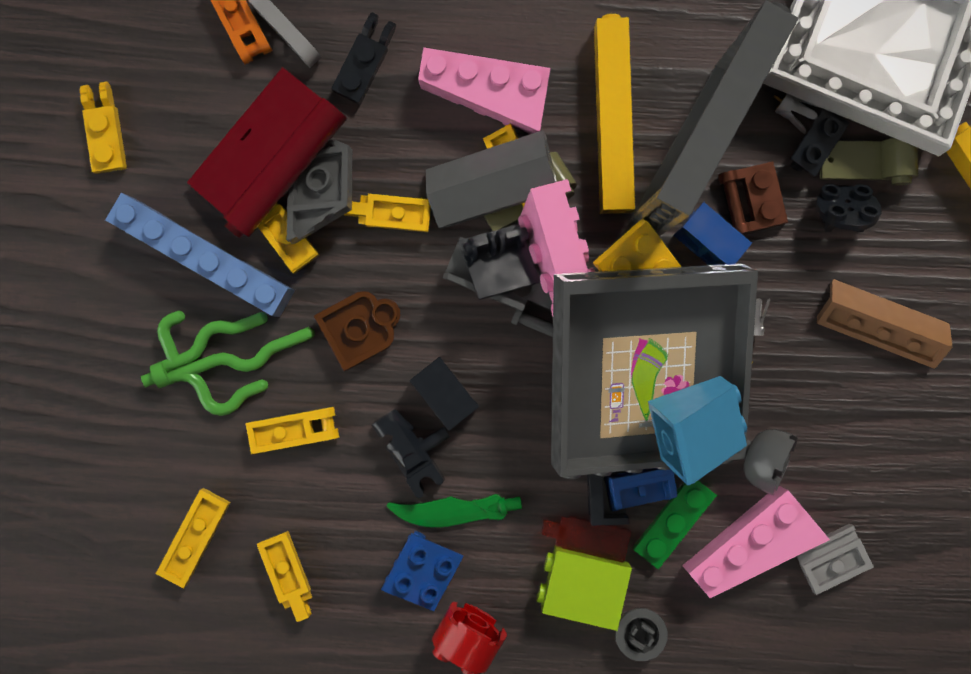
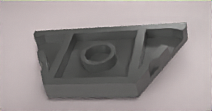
[286,140,353,244]

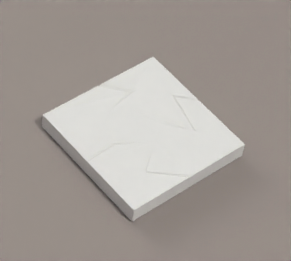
[763,0,971,156]

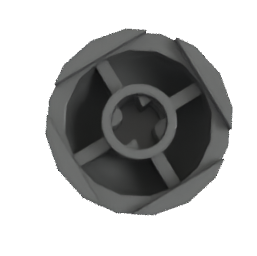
[743,429,798,495]

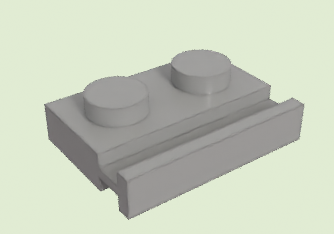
[796,524,874,595]

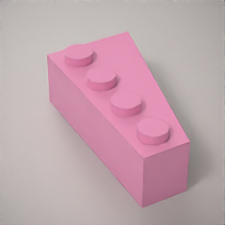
[418,47,550,135]
[518,179,595,316]
[682,486,830,598]

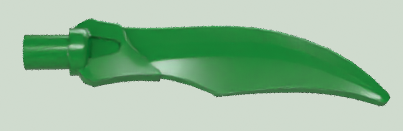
[386,494,523,527]

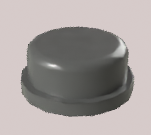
[615,608,668,661]

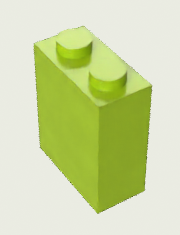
[537,545,632,631]

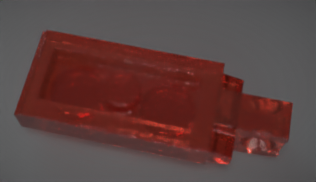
[541,516,631,563]

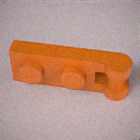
[210,0,273,65]

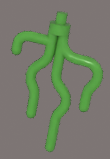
[141,311,315,416]

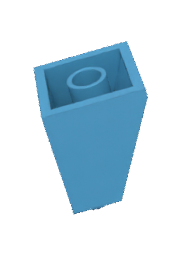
[648,376,747,486]

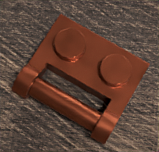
[718,161,788,234]

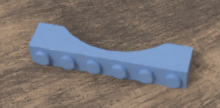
[105,193,295,317]

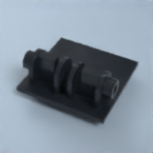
[458,224,541,300]

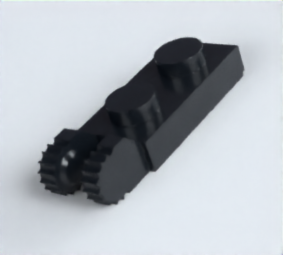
[331,12,396,105]

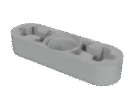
[247,0,321,68]

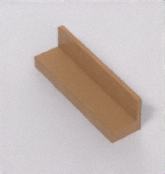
[817,279,953,369]

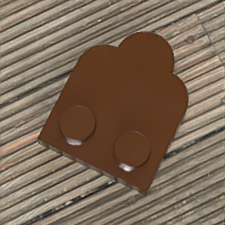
[314,291,400,372]

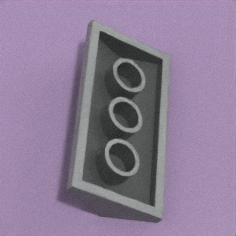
[426,130,557,229]

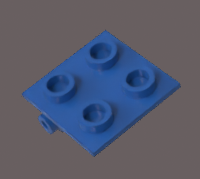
[381,531,464,611]

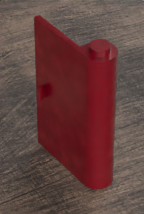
[187,67,347,238]

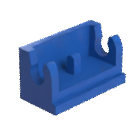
[673,202,752,265]
[604,468,677,512]

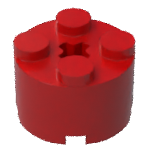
[432,602,507,674]

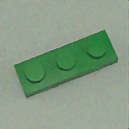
[632,481,717,570]

